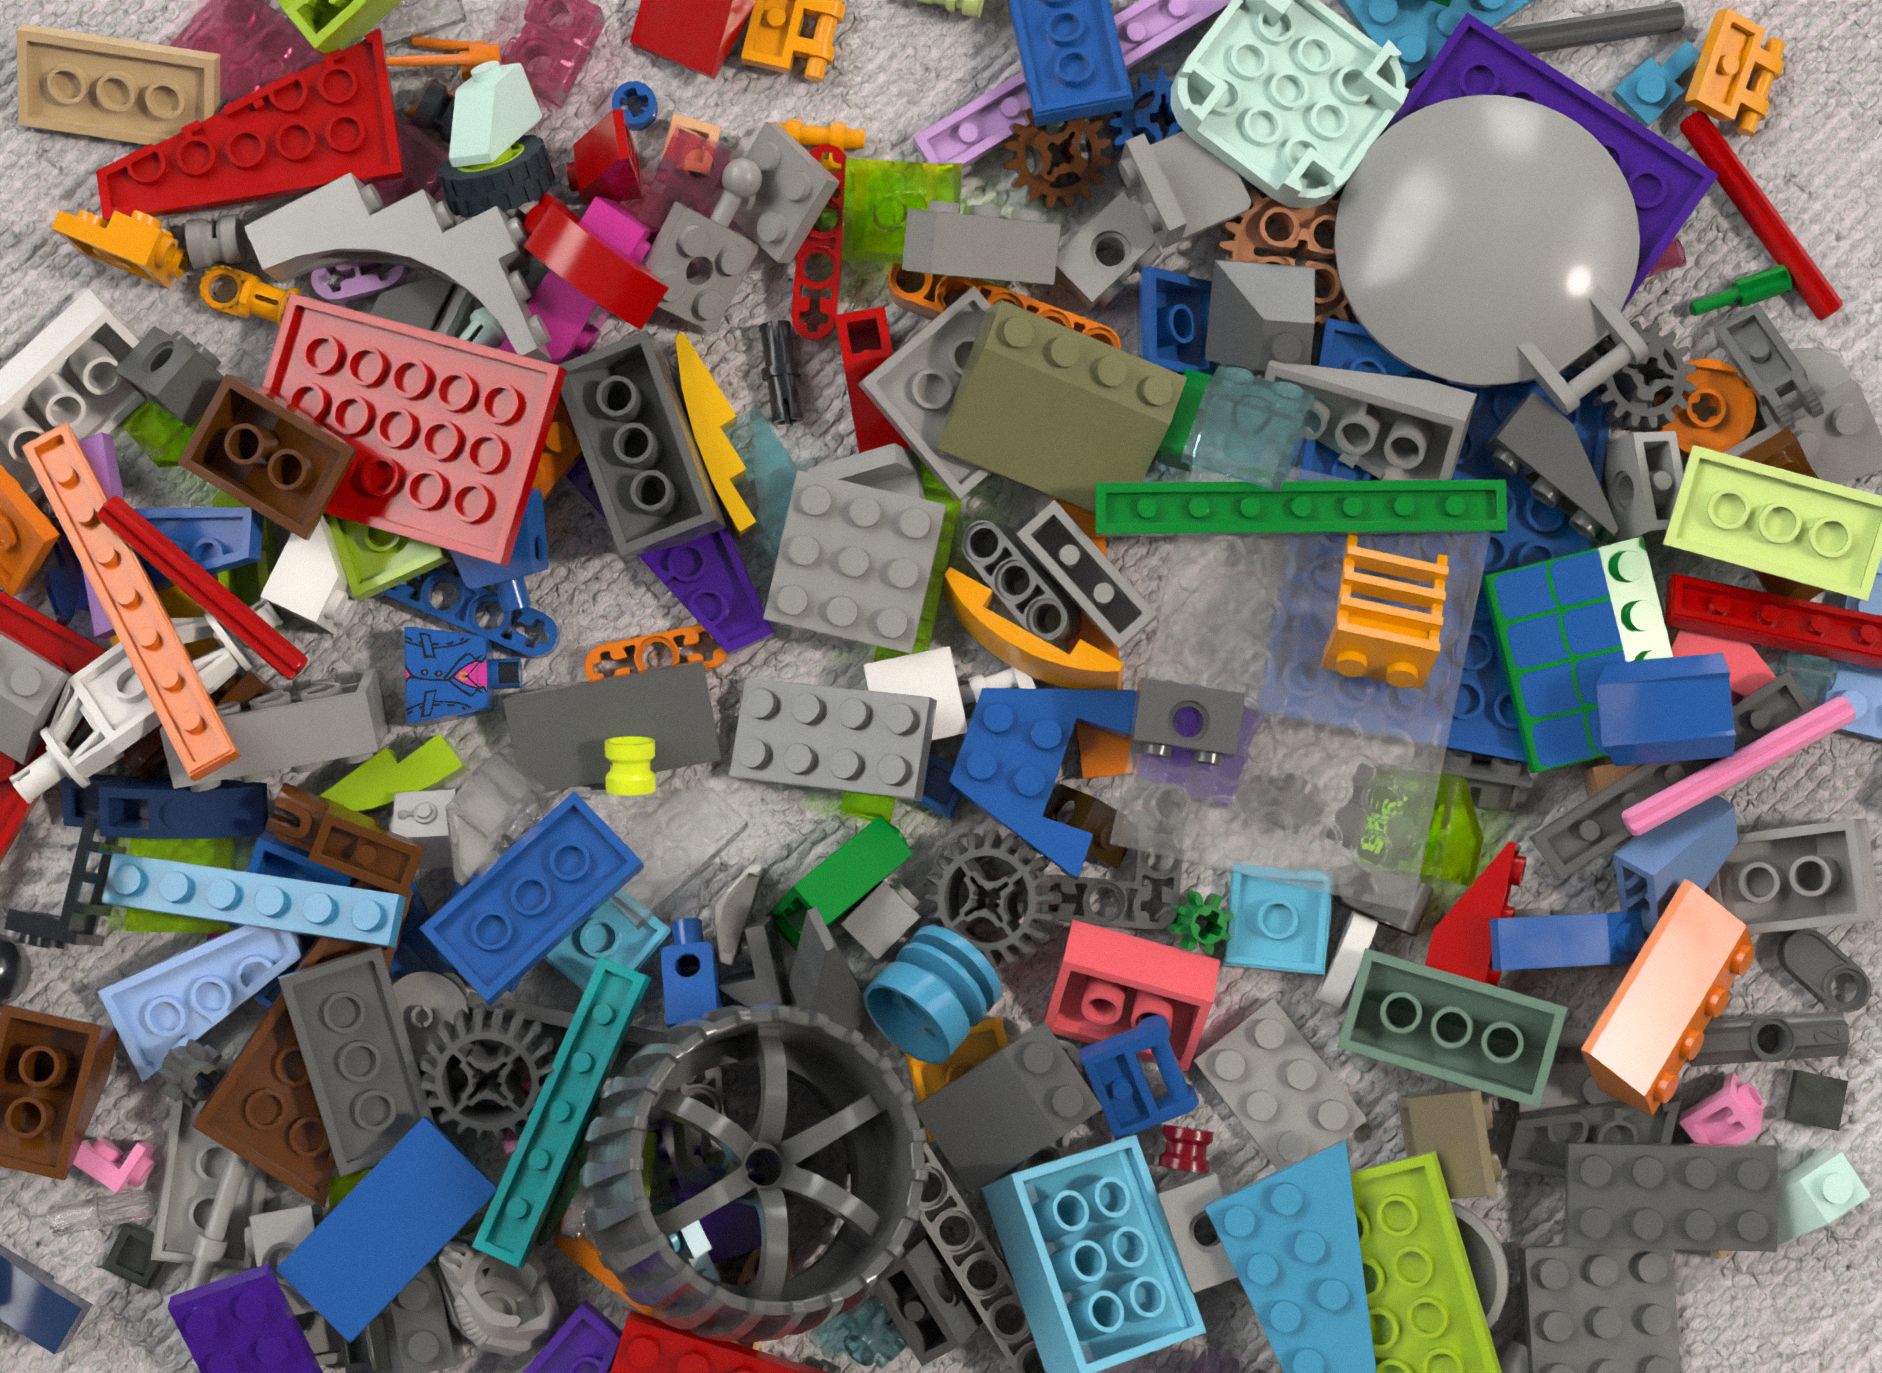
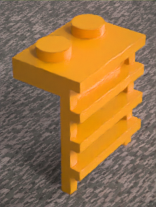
[1321,535,1449,690]

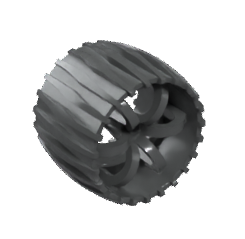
[579,1003,929,1342]

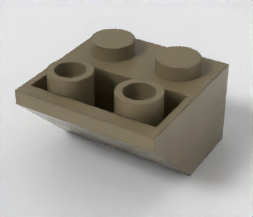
[1397,1088,1502,1199]

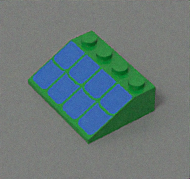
[1481,536,1673,773]

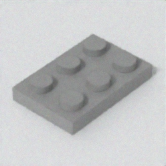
[1192,998,1368,1171]

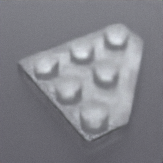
[532,787,749,930]

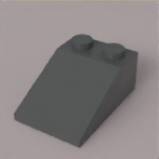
[914,1021,1103,1194]

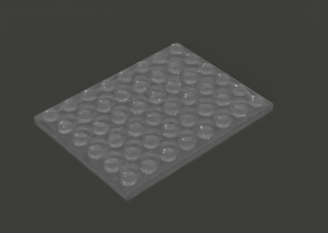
[1109,445,1491,912]

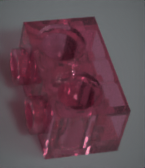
[501,0,606,108]
[636,123,733,230]

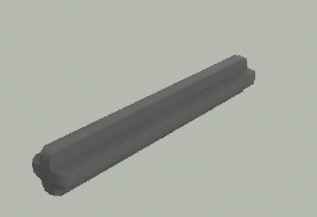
[1495,2,1685,53]

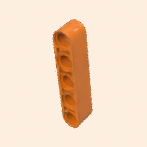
[888,257,1121,349]

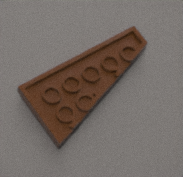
[191,879,413,1208]

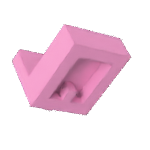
[1679,1072,1765,1145]
[73,1137,157,1193]

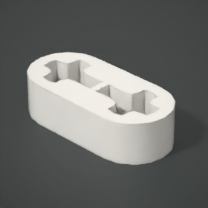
[1315,911,1378,1009]

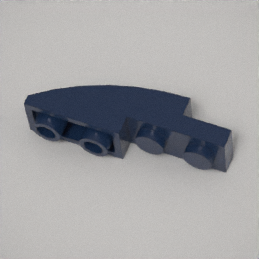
[61,774,268,839]

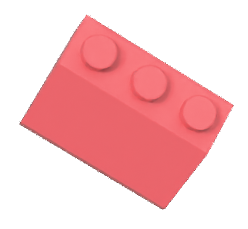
[1044,919,1220,1071]

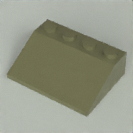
[935,300,1187,514]

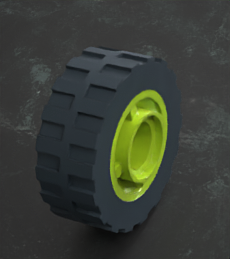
[438,134,556,218]

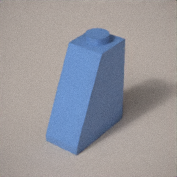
[1613,795,1738,939]

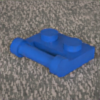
[1079,1015,1199,1140]

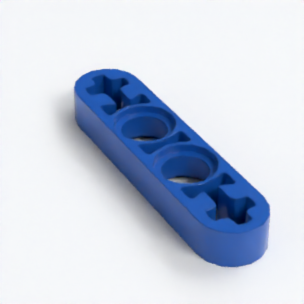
[382,568,560,659]

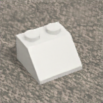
[260,515,357,635]

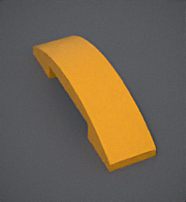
[944,567,1124,690]

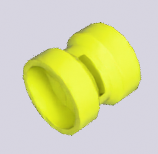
[605,736,656,796]

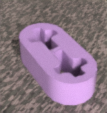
[311,263,408,305]

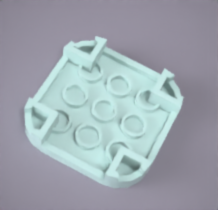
[1171,0,1409,209]

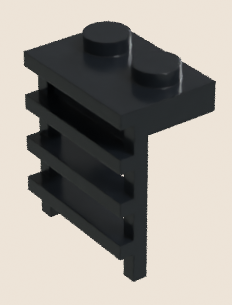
[4,818,127,949]

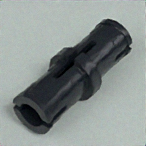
[758,320,804,425]

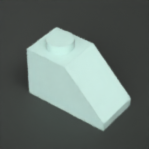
[449,60,543,167]
[1777,1149,1871,1246]

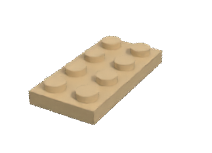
[16,23,220,145]

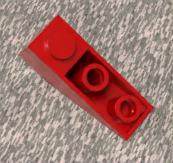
[835,306,909,453]
[1425,842,1527,987]

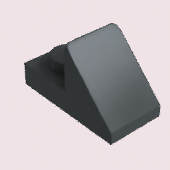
[718,915,794,1007]

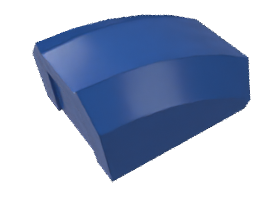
[1596,653,1736,767]

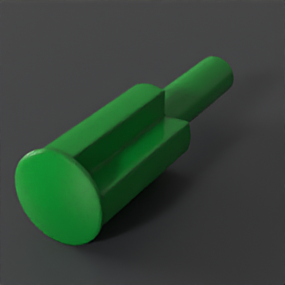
[1689,264,1792,316]

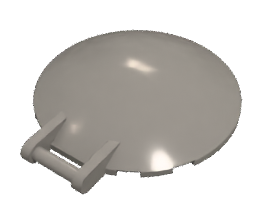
[1334,95,1649,415]

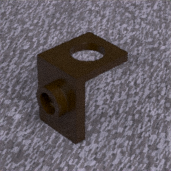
[1044,784,1139,869]

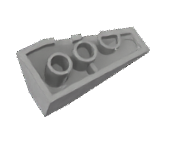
[1258,360,1477,480]

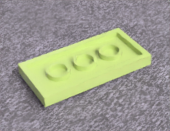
[1662,445,1882,601]

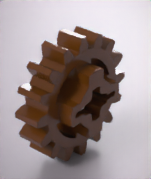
[1002,108,1111,208]

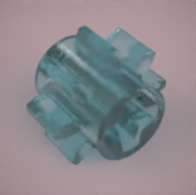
[1777,649,1839,700]
[842,1301,907,1368]

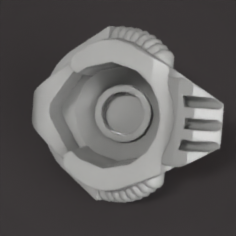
[436,1233,560,1356]

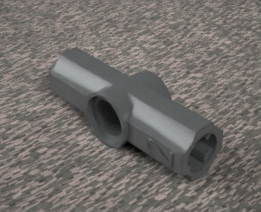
[1690,1011,1850,1067]

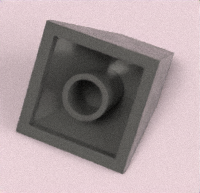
[1204,259,1315,371]

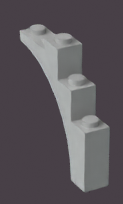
[244,172,552,363]

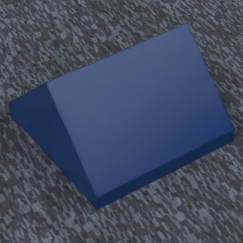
[1137,266,1215,376]

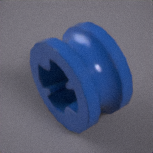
[612,81,658,131]

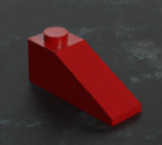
[566,109,643,206]

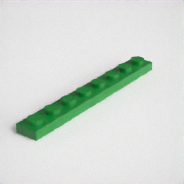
[1094,480,1508,537]

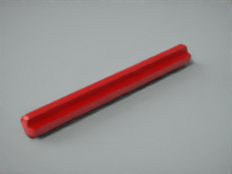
[1679,110,1843,320]
[97,496,308,680]

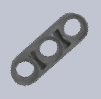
[961,520,1082,643]

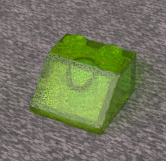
[842,158,962,264]

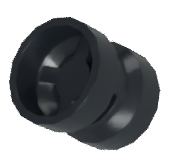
[410,79,455,144]

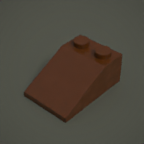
[177,374,358,541]
[0,1005,119,1180]

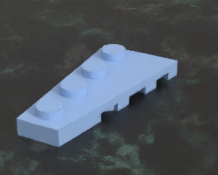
[98,926,307,1082]

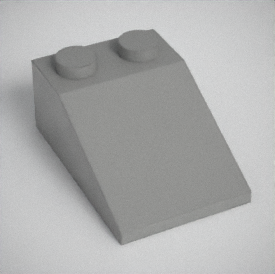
[1708,818,1882,935]

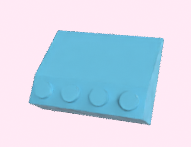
[982,1135,1206,1373]

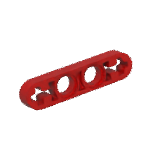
[791,144,850,340]

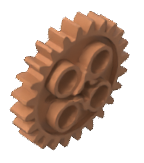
[1215,190,1352,333]

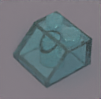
[1181,366,1316,492]

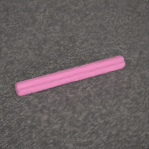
[1621,696,1856,836]

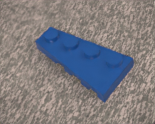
[77,507,264,612]

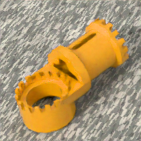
[199,265,301,329]

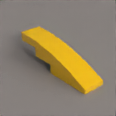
[675,332,756,540]

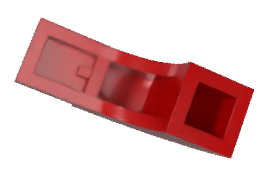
[523,192,669,330]

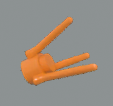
[385,37,501,118]

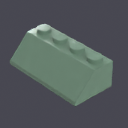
[1337,948,1568,1108]

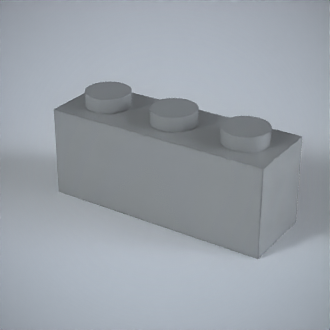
[902,200,1061,285]
[1016,500,1157,652]

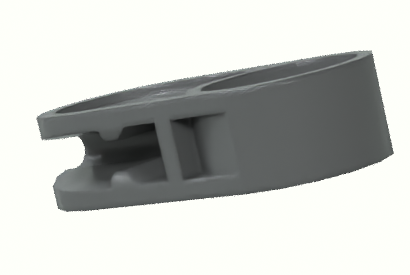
[1777,929,1872,1013]

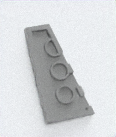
[1723,379,1882,484]

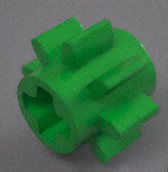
[1167,890,1234,954]

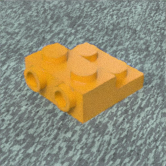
[52,209,189,289]

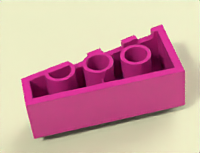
[499,197,660,395]

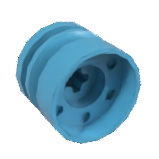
[863,925,1002,1064]

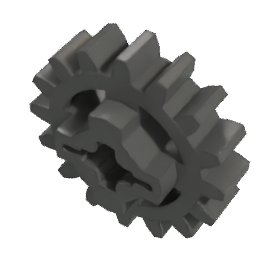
[1585,321,1697,432]

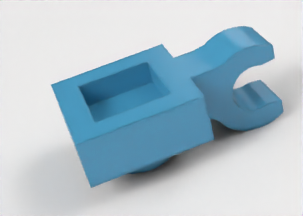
[1611,41,1701,128]

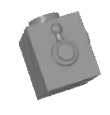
[388,789,472,869]

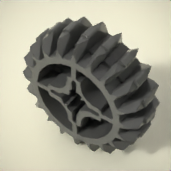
[924,830,1062,968]
[420,1002,556,1143]

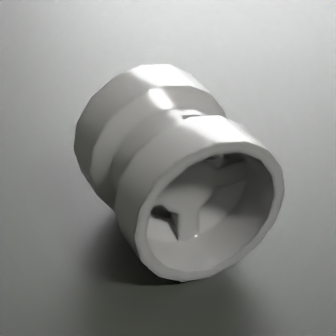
[185,214,247,270]

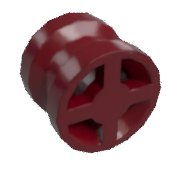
[1158,1124,1214,1173]

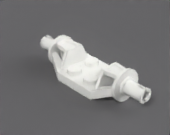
[9,597,283,804]

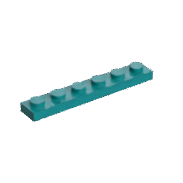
[472,956,651,1268]

